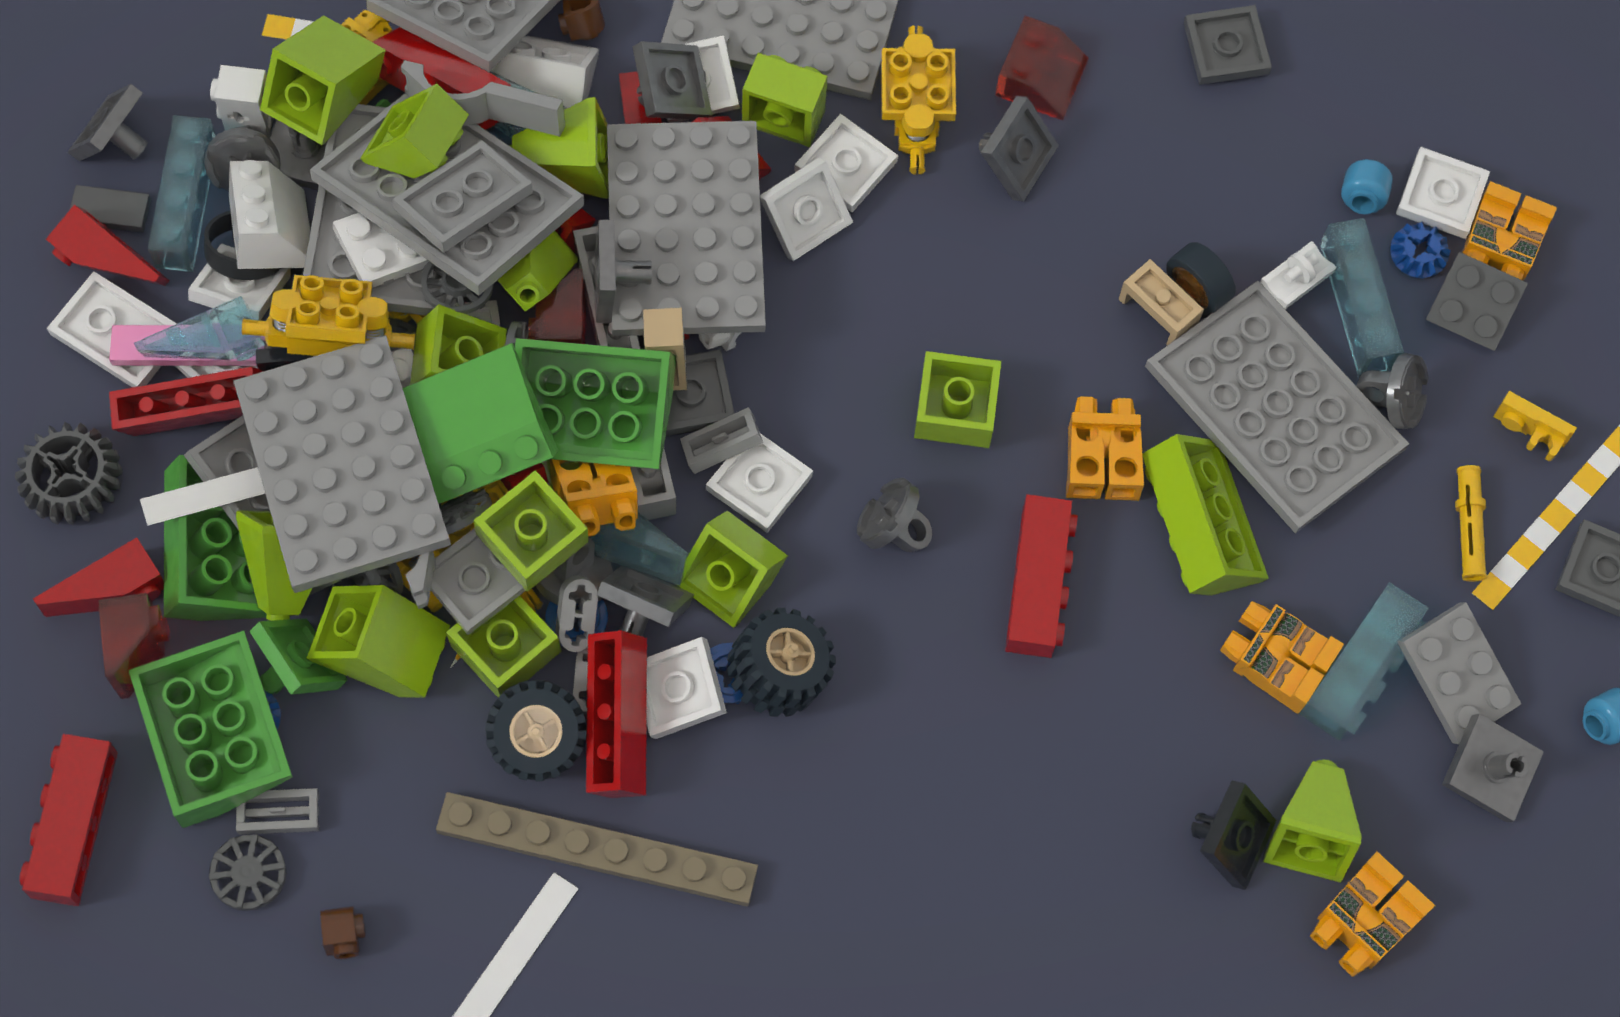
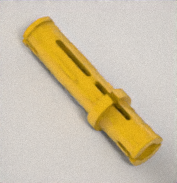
[1455,465,1487,582]

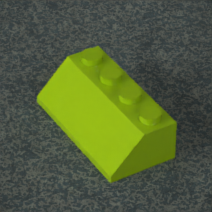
[1142,434,1269,596]

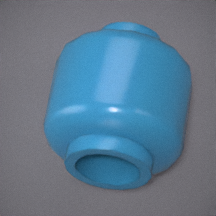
[1341,159,1393,214]
[1583,687,1620,745]

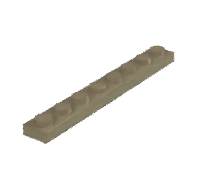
[436,792,758,907]

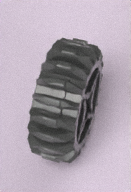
[15,421,123,525]

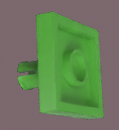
[249,618,348,695]

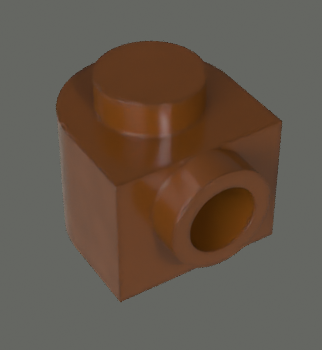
[558,0,605,41]
[320,906,366,959]

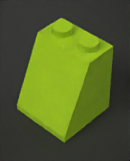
[260,15,386,145]
[306,585,450,698]

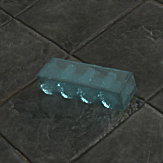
[148,115,216,272]
[1320,218,1404,377]
[1300,582,1429,741]

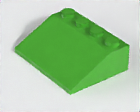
[515,338,676,469]
[403,343,559,504]
[164,455,291,621]
[128,631,292,828]

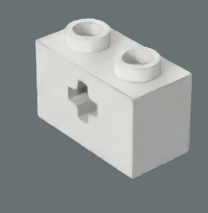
[210,65,274,138]

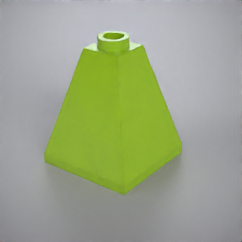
[509,97,609,199]
[498,231,578,311]
[236,510,312,621]
[1263,760,1362,883]

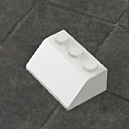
[489,36,599,110]
[229,160,310,269]

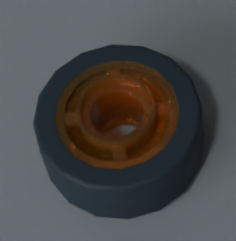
[1166,242,1236,315]

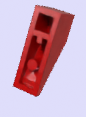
[46,204,170,286]
[33,537,164,617]

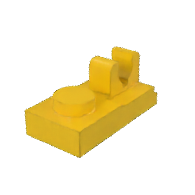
[1493,391,1577,461]

